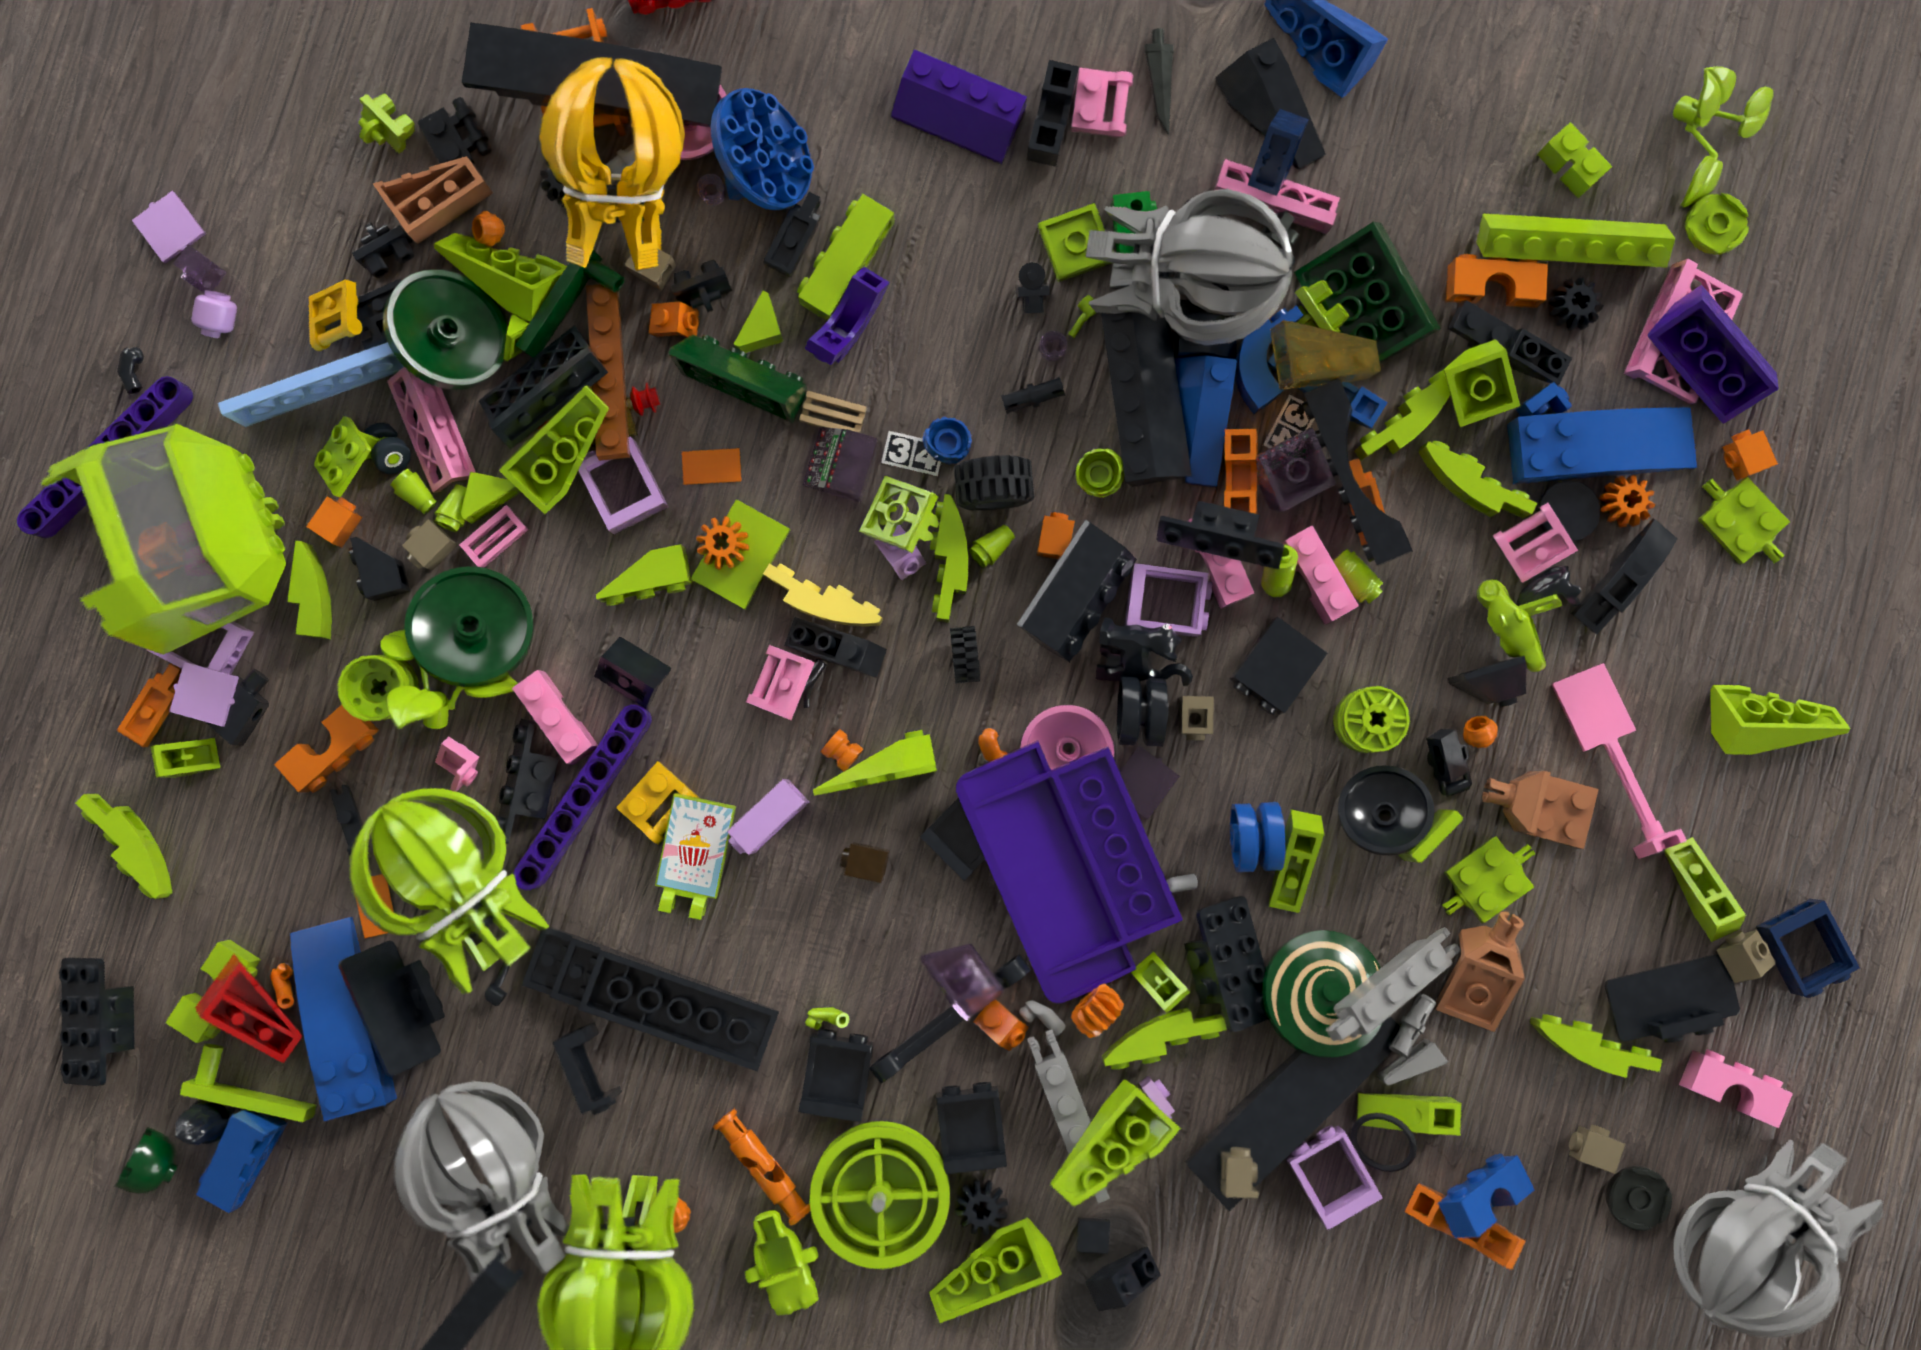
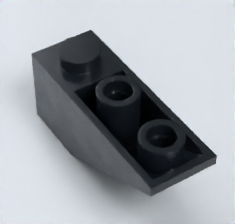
[784,617,887,678]

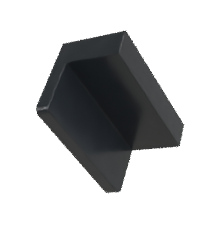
[594,637,671,708]

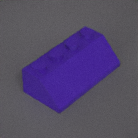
[891,49,1027,164]
[1648,285,1779,424]

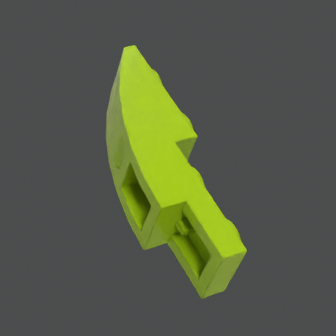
[1354,370,1450,461]
[1418,441,1537,518]
[930,494,968,623]
[75,794,173,899]
[1102,1008,1227,1070]
[1530,1014,1662,1078]

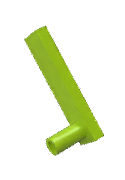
[180,1044,317,1122]

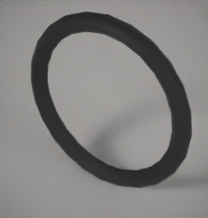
[1350,1113,1417,1172]

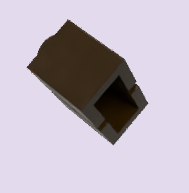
[840,842,890,883]

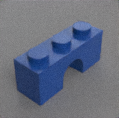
[1438,1154,1535,1238]

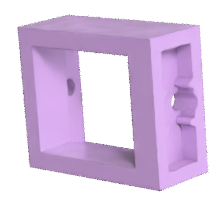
[578,437,668,534]
[1124,563,1212,637]
[147,595,254,674]
[727,779,809,855]
[1286,1125,1382,1230]

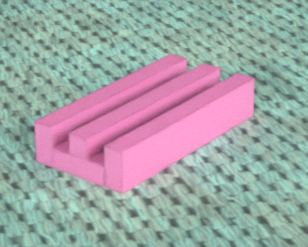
[459,505,529,568]

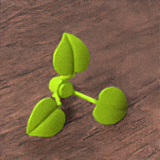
[1673,66,1774,207]
[381,630,518,729]

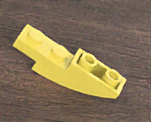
[763,563,883,626]

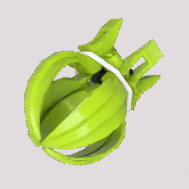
[350,788,549,994]
[538,1174,694,1350]

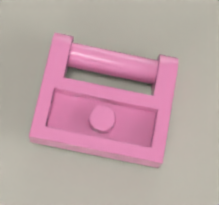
[1071,68,1133,137]
[1493,503,1578,583]
[746,645,815,720]

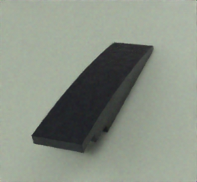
[461,22,722,127]
[522,926,779,1072]
[1185,1016,1400,1211]

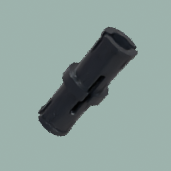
[1001,377,1065,414]

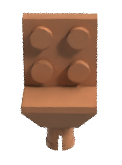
[1482,771,1599,849]
[1435,911,1525,1032]

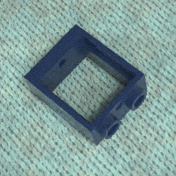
[1248,109,1309,196]
[1756,899,1860,998]

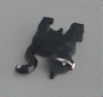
[1096,617,1193,686]

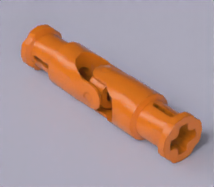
[713,1108,811,1226]

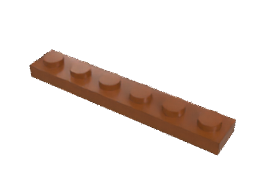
[586,284,630,461]

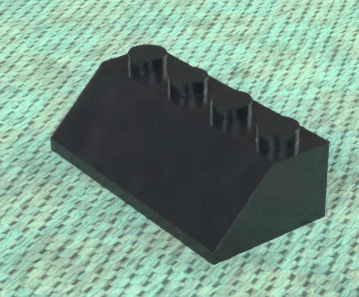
[1017,520,1137,663]

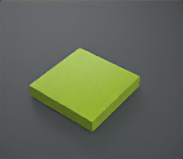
[1037,203,1113,282]
[1398,809,1463,863]

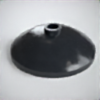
[1338,765,1434,856]

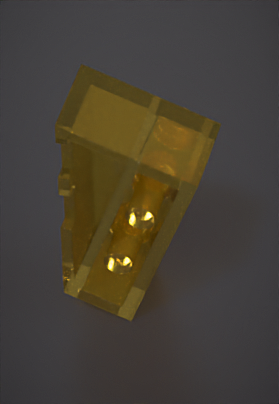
[1270,320,1381,390]

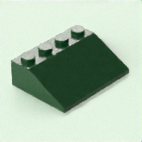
[1294,221,1441,377]
[668,335,808,423]

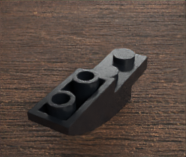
[1448,300,1572,385]
[1571,518,1678,634]

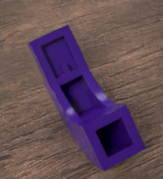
[804,267,890,365]

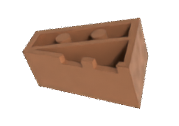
[373,156,493,244]

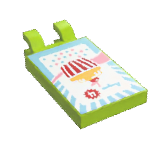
[655,793,736,920]

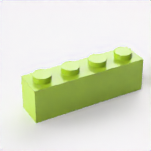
[797,194,895,321]

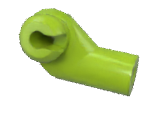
[805,1007,849,1030]

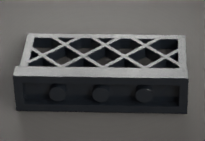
[479,326,608,449]

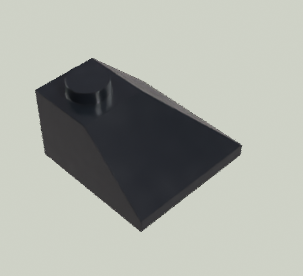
[1175,299,1236,360]
[1447,656,1526,708]

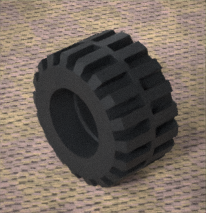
[954,455,1034,510]

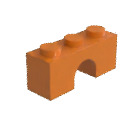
[1446,254,1548,308]
[1224,429,1258,514]
[274,705,379,793]

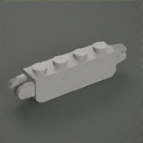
[1326,927,1461,1041]
[1027,1029,1110,1203]

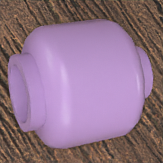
[191,290,237,338]

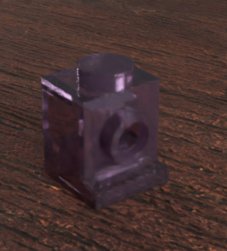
[173,245,227,293]

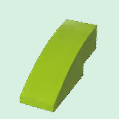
[287,540,332,639]

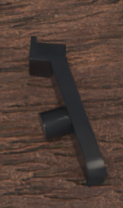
[330,784,370,856]

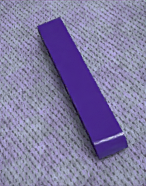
[17,376,193,538]
[513,705,652,890]

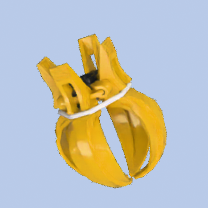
[540,57,685,271]

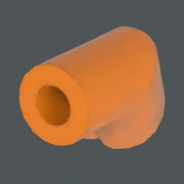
[978,728,1009,762]
[270,963,294,1009]

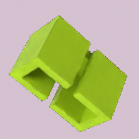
[1537,122,1612,198]

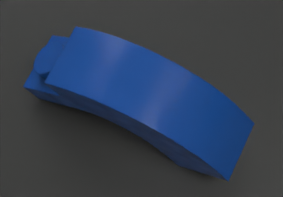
[1235,306,1304,414]

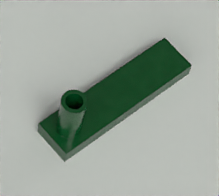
[515,249,624,358]

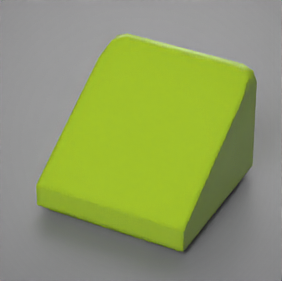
[504,314,529,361]

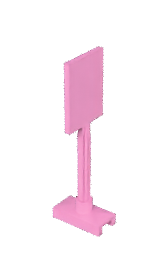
[1551,663,1687,859]

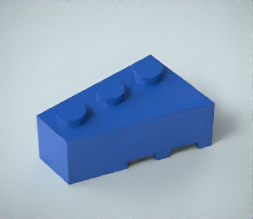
[196,1109,288,1213]

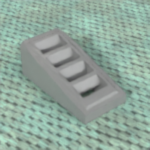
[1377,1039,1448,1086]

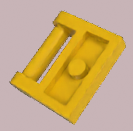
[309,279,362,351]
[616,761,699,845]

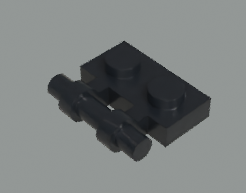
[417,97,492,164]
[357,279,402,350]

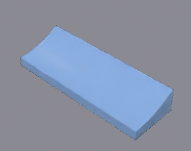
[218,342,404,427]

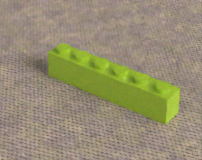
[1476,213,1676,268]

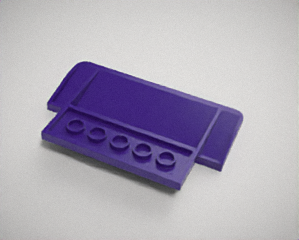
[956,740,1183,1003]

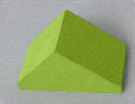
[734,290,784,353]
[461,472,521,524]
[151,738,220,778]
[1131,951,1190,1013]

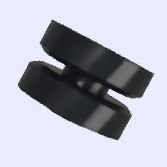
[1117,677,1168,747]

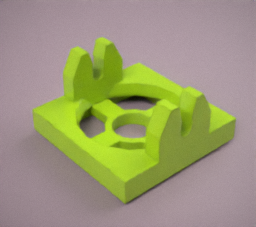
[859,476,939,553]

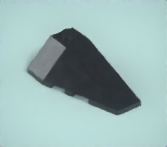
[1215,38,1326,170]

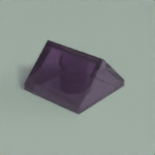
[920,944,1004,1021]

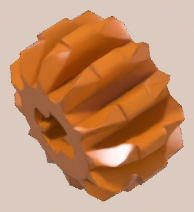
[1599,475,1656,528]
[696,517,749,570]
[1071,984,1124,1038]

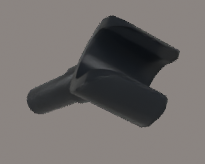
[485,962,511,1006]

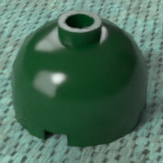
[114,1127,178,1194]

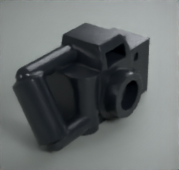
[1426,729,1472,797]

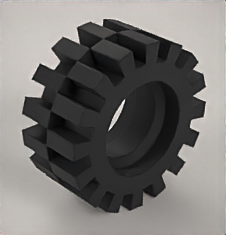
[950,626,980,684]

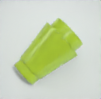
[390,469,437,515]
[434,484,467,532]
[969,524,1015,568]

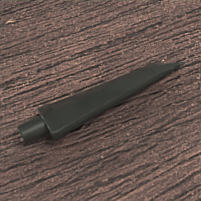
[1144,28,1174,135]

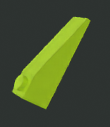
[434,233,567,322]
[499,385,609,514]
[813,730,937,796]
[929,1218,1062,1323]

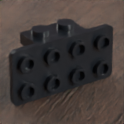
[1184,896,1268,1032]
[338,941,445,1077]
[1605,954,1740,1043]
[59,957,135,1086]

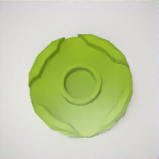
[1685,193,1749,255]

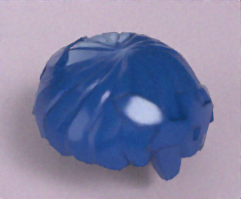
[922,417,972,465]

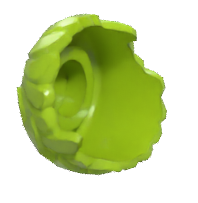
[1075,448,1124,497]

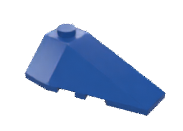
[1264,0,1388,97]
[1175,356,1237,487]

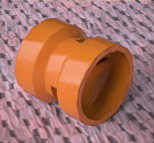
[821,729,864,772]

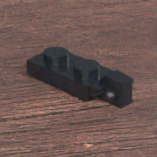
[763,191,822,278]

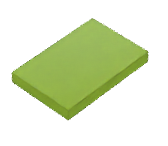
[691,499,791,610]

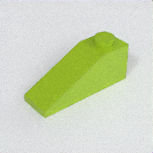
[1269,809,1324,913]
[1664,837,1746,942]

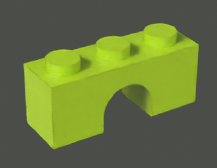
[165,940,261,1043]

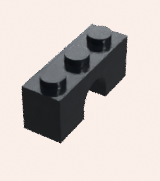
[1027,60,1079,167]

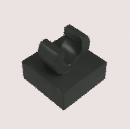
[1261,211,1299,246]

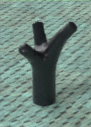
[803,658,827,708]

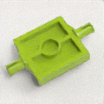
[1697,477,1790,564]
[1442,836,1536,923]

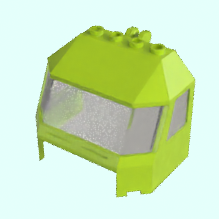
[41,423,286,655]

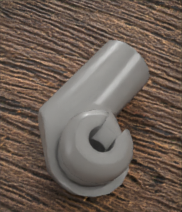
[1167,874,1198,893]
[1019,1000,1066,1036]

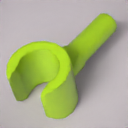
[1068,295,1096,338]

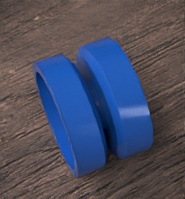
[1230,802,1285,872]

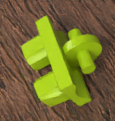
[358,93,415,153]
[1294,280,1350,337]

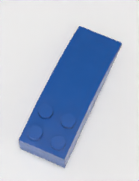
[1507,408,1697,484]
[290,917,397,1121]

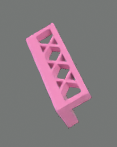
[1214,159,1340,234]
[387,367,476,493]

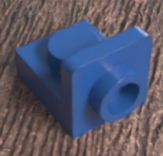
[1515,382,1572,417]

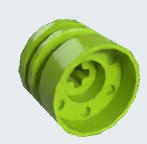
[338,655,419,721]
[1333,686,1410,753]

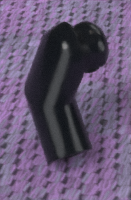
[117,347,144,394]

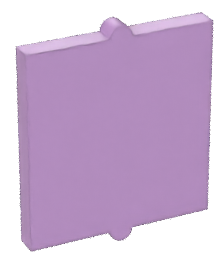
[132,191,206,263]
[169,662,239,727]

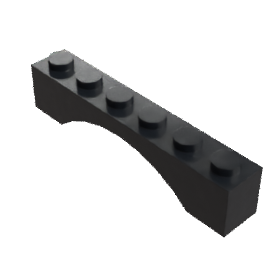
[1302,378,1413,566]

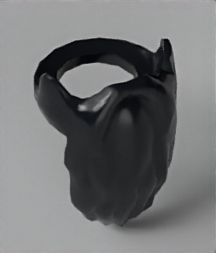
[1516,566,1581,606]
[175,1099,229,1145]

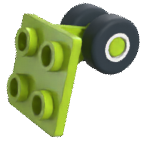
[314,416,411,498]

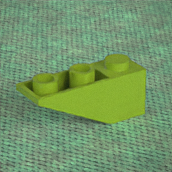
[596,544,692,606]
[1357,1093,1461,1136]

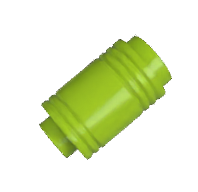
[1261,544,1298,597]
[1333,549,1383,603]

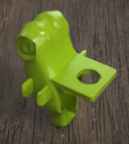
[1477,579,1562,672]
[745,1210,819,1315]

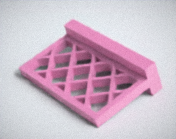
[1624,259,1743,404]

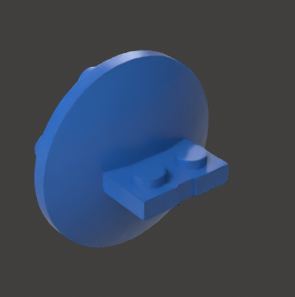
[711,88,814,210]

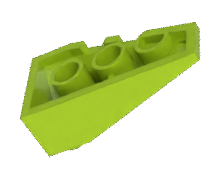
[1710,685,1851,755]
[1050,1079,1181,1207]

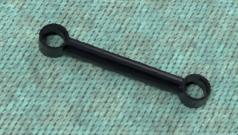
[869,954,1031,1083]

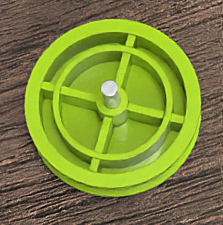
[810,1121,950,1269]

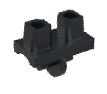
[352,222,414,278]
[671,259,732,312]
[1016,262,1050,313]

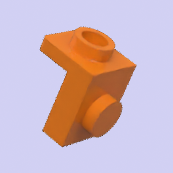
[648,302,699,338]
[973,998,1029,1051]

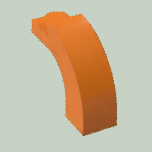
[1404,1183,1526,1270]

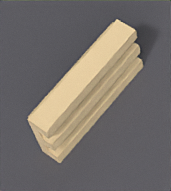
[799,391,867,438]

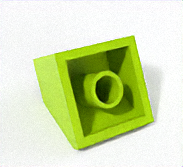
[1444,339,1520,427]

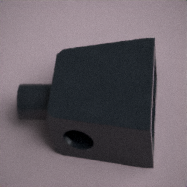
[205,669,269,746]

